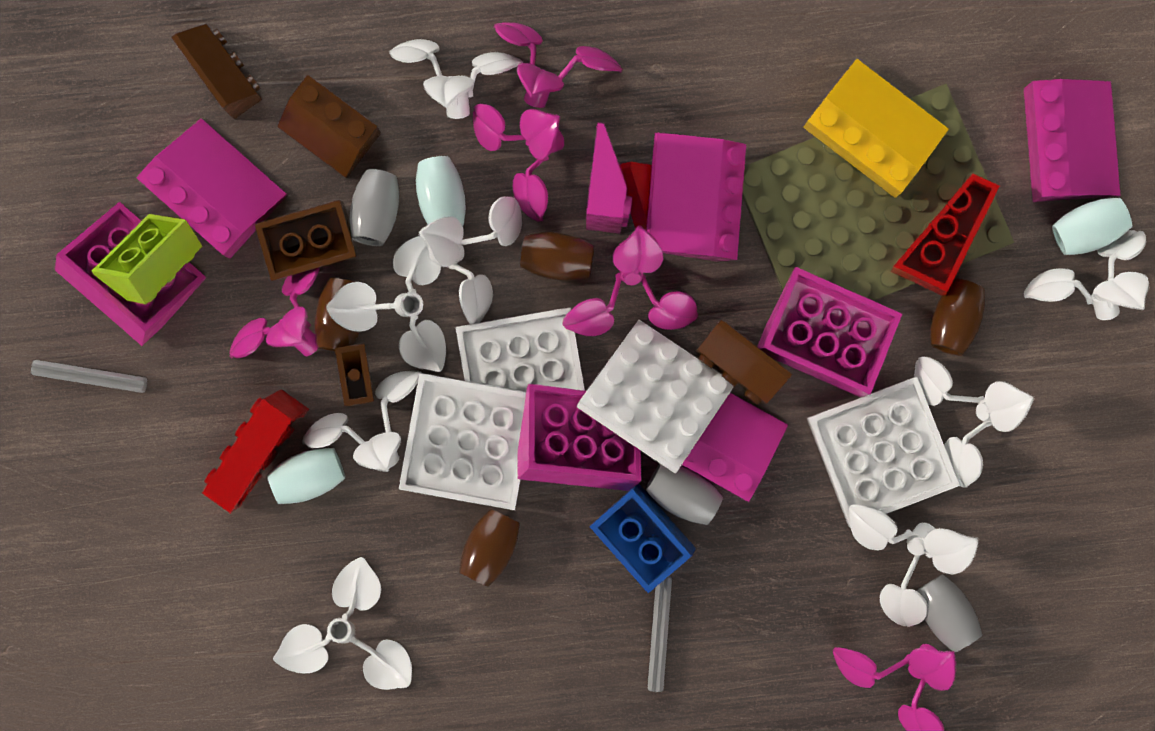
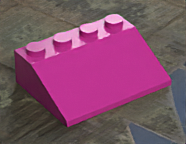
[1024,79,1121,202]
[136,118,287,259]
[586,123,632,234]
[647,133,746,262]
[55,202,206,346]
[757,267,902,397]
[517,384,641,491]
[682,393,788,502]

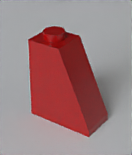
[619,161,652,231]

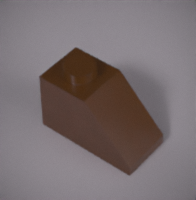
[335,343,375,406]

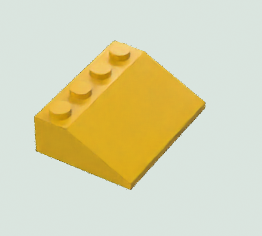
[803,59,949,198]

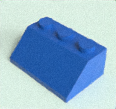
[590,483,696,593]

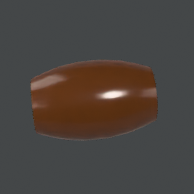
[520,232,594,281]
[315,278,359,352]
[930,279,985,356]
[459,509,520,587]

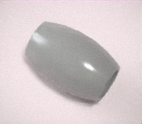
[349,169,399,246]
[646,464,723,525]
[916,574,982,652]

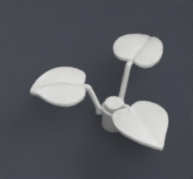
[389,39,523,119]
[419,197,522,324]
[1024,230,1149,320]
[327,236,446,372]
[914,356,1034,488]
[302,371,422,472]
[849,505,978,627]
[273,557,412,690]

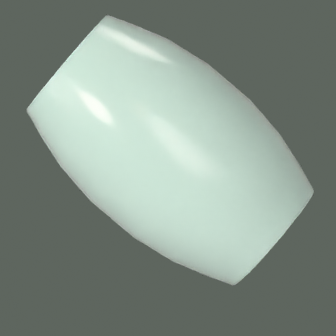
[416,156,466,226]
[1052,198,1132,255]
[267,448,345,504]

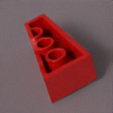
[891,173,1000,296]
[202,389,309,513]

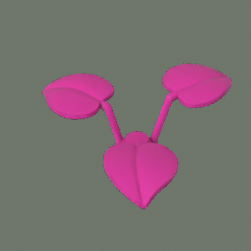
[493,22,623,108]
[473,104,564,222]
[562,226,698,336]
[229,267,320,358]
[833,644,956,731]

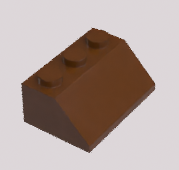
[171,24,262,119]
[277,75,381,178]
[255,200,357,281]
[696,320,792,405]

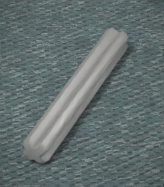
[31,360,147,393]
[648,576,672,692]

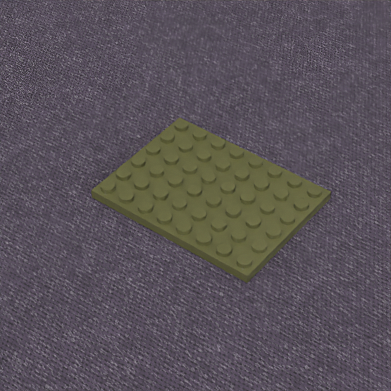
[742,84,1014,301]

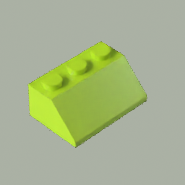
[92,214,203,305]

